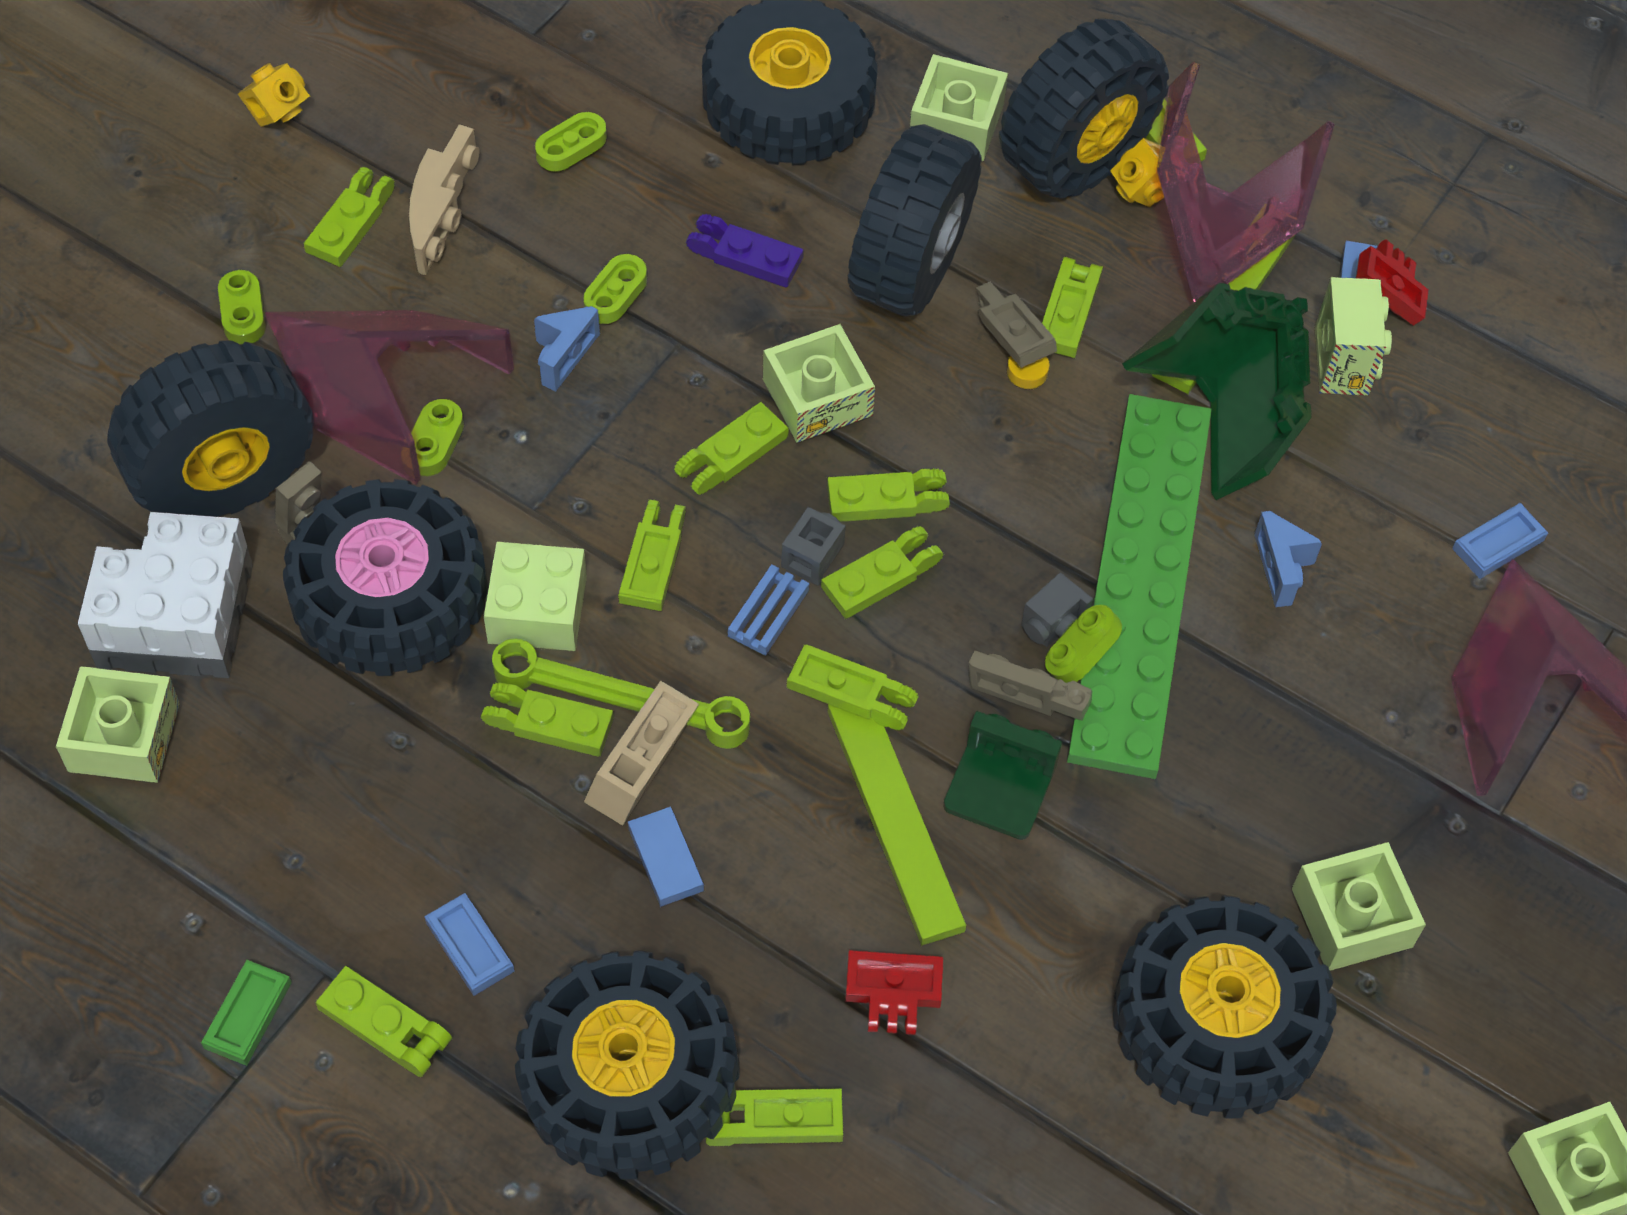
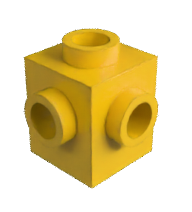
[237,63,310,127]
[1110,138,1183,207]

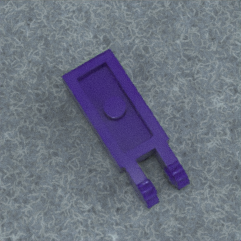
[686,214,803,288]

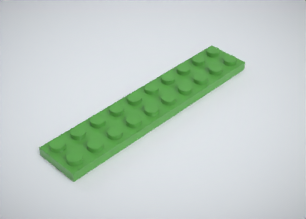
[1067,394,1212,779]

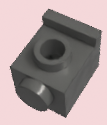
[781,507,846,586]
[1021,572,1093,647]

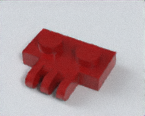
[1356,239,1429,325]
[845,950,943,1035]

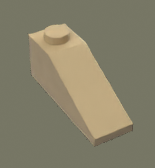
[584,681,699,826]

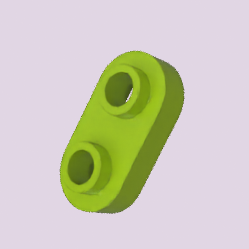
[535,112,607,171]
[584,254,647,324]
[218,270,266,344]
[404,399,464,476]
[1045,605,1122,683]

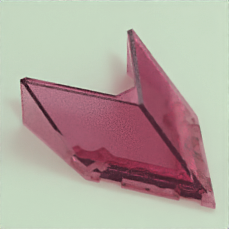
[1157,62,1335,302]
[264,310,514,485]
[1451,558,1627,796]

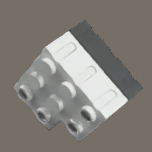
[78,512,253,678]

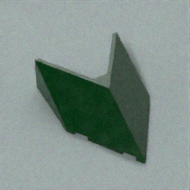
[1122,282,1311,500]

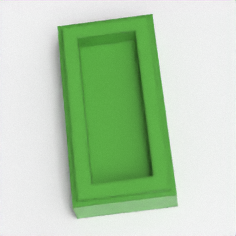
[201,960,292,1066]

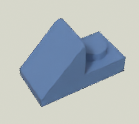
[534,306,600,392]
[1254,511,1322,607]

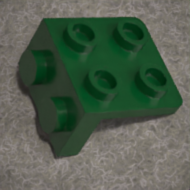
[943,711,1062,840]

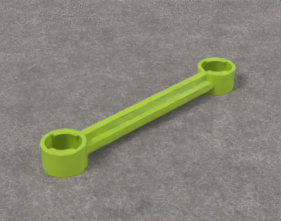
[492,639,750,749]

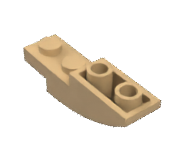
[409,124,479,275]

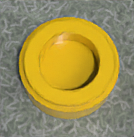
[1007,356,1049,389]

